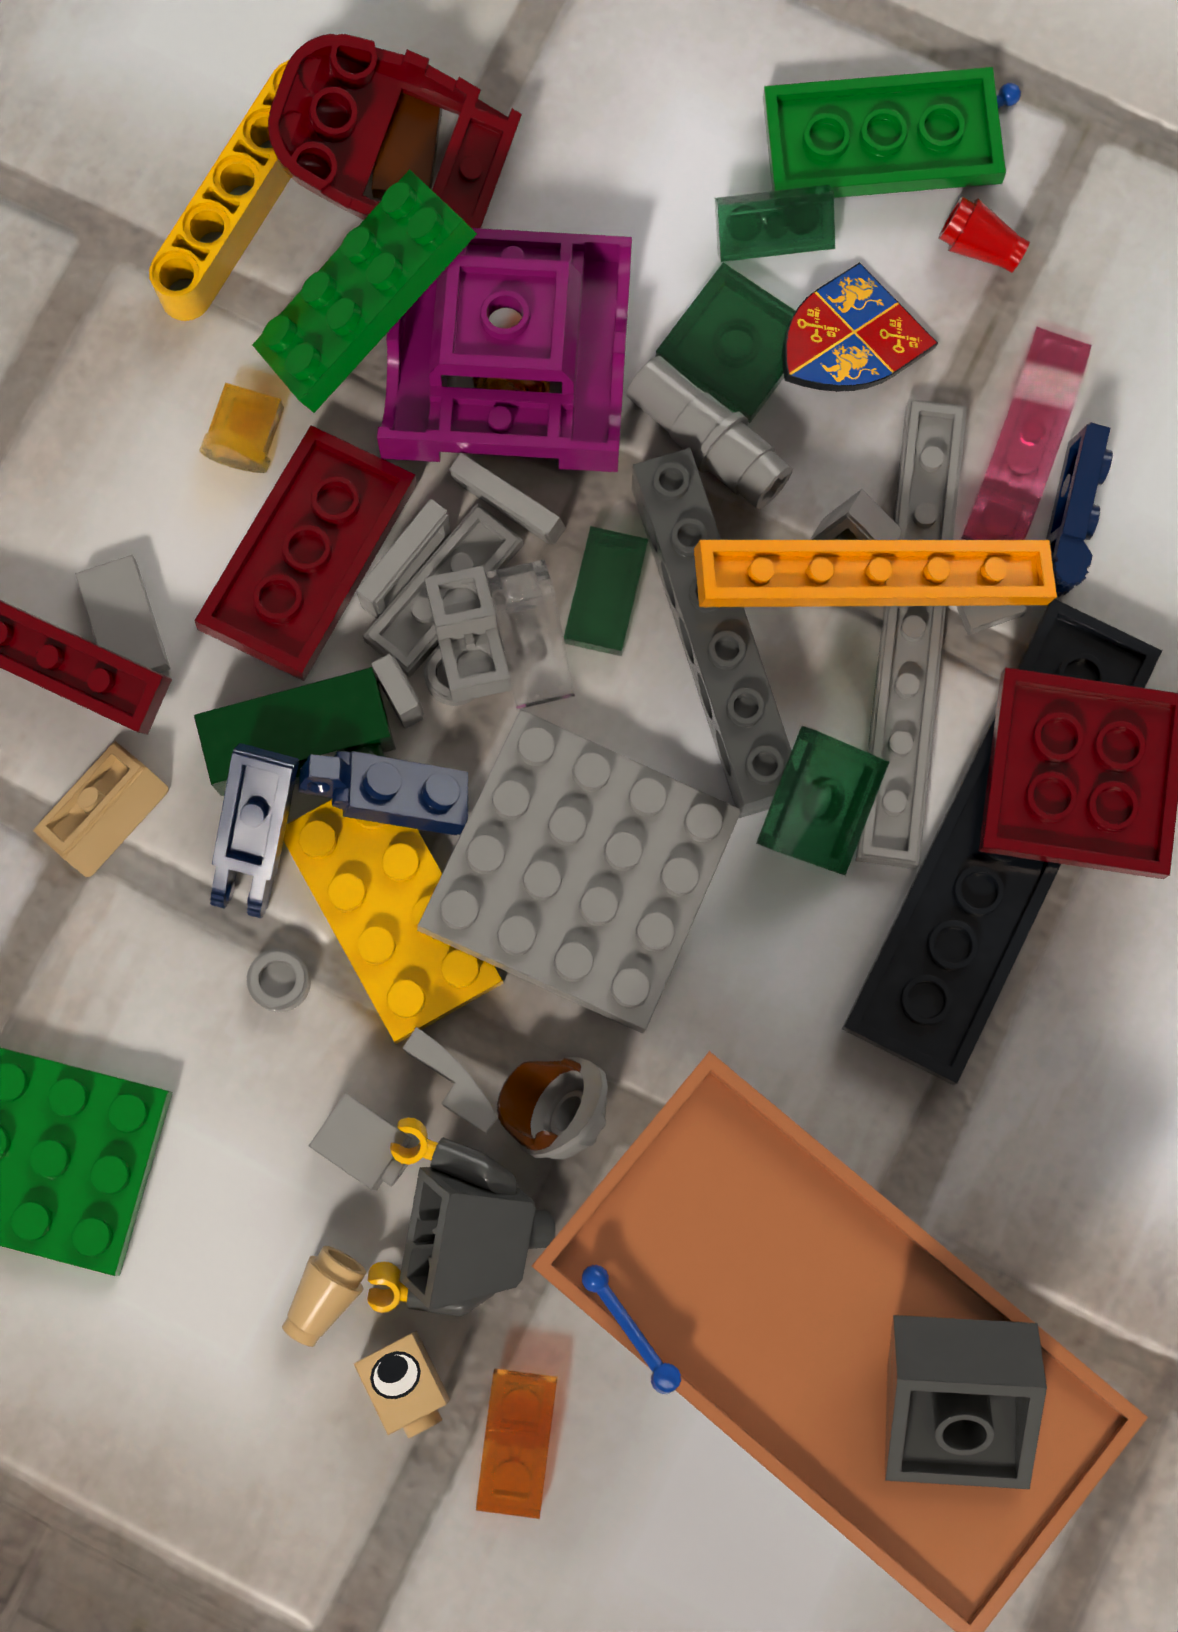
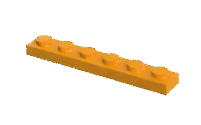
[694,540,1057,607]

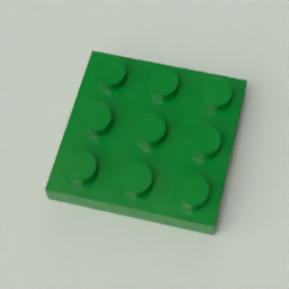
[0,1047,173,1276]

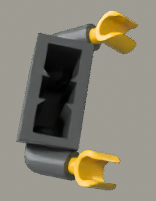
[367,1117,556,1316]

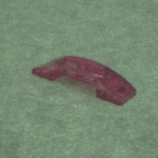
[961,327,1092,540]

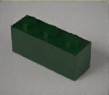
[194,667,396,796]

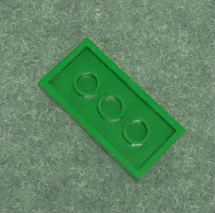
[763,67,1006,203]
[252,169,477,413]

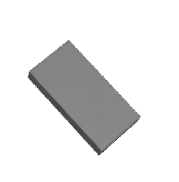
[449,452,566,545]
[356,499,451,619]
[75,555,171,673]

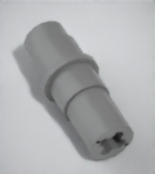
[627,356,792,509]

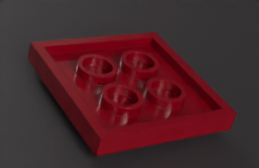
[979,667,1178,879]

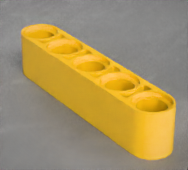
[149,60,291,321]

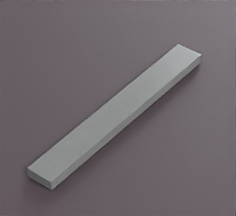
[855,399,967,869]

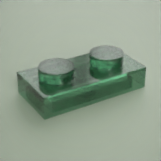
[715,185,835,262]

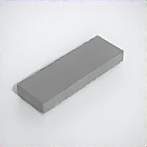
[363,503,524,677]

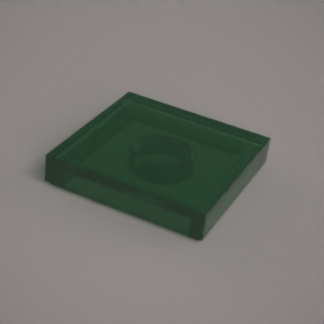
[655,262,795,423]
[756,726,889,876]

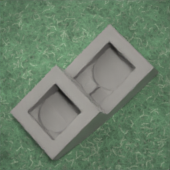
[424,565,512,703]

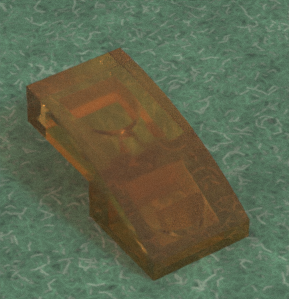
[476,1368,557,1519]

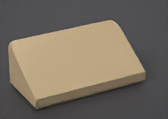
[33,741,169,877]

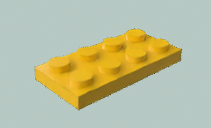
[284,799,504,1044]

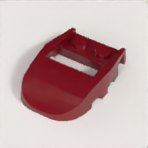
[268,34,522,228]

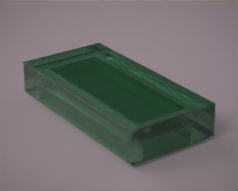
[563,526,648,656]

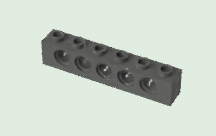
[631,448,804,818]

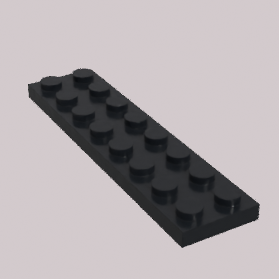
[842,599,1163,1085]

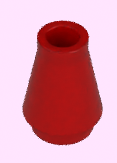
[938,196,1030,273]

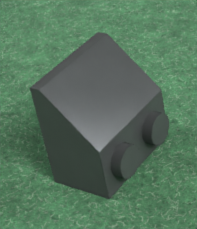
[885,1315,1047,1489]

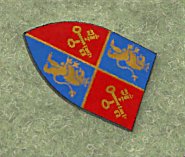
[782,262,938,392]

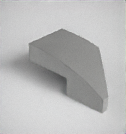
[403,1027,497,1134]

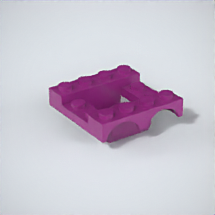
[377,228,632,472]

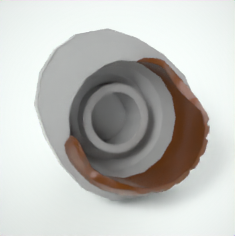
[497,1057,608,1160]

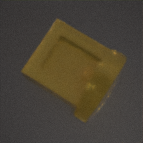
[199,383,284,473]

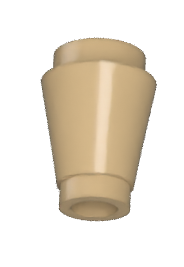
[282,1246,366,1347]

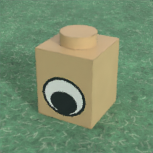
[354,1330,450,1438]

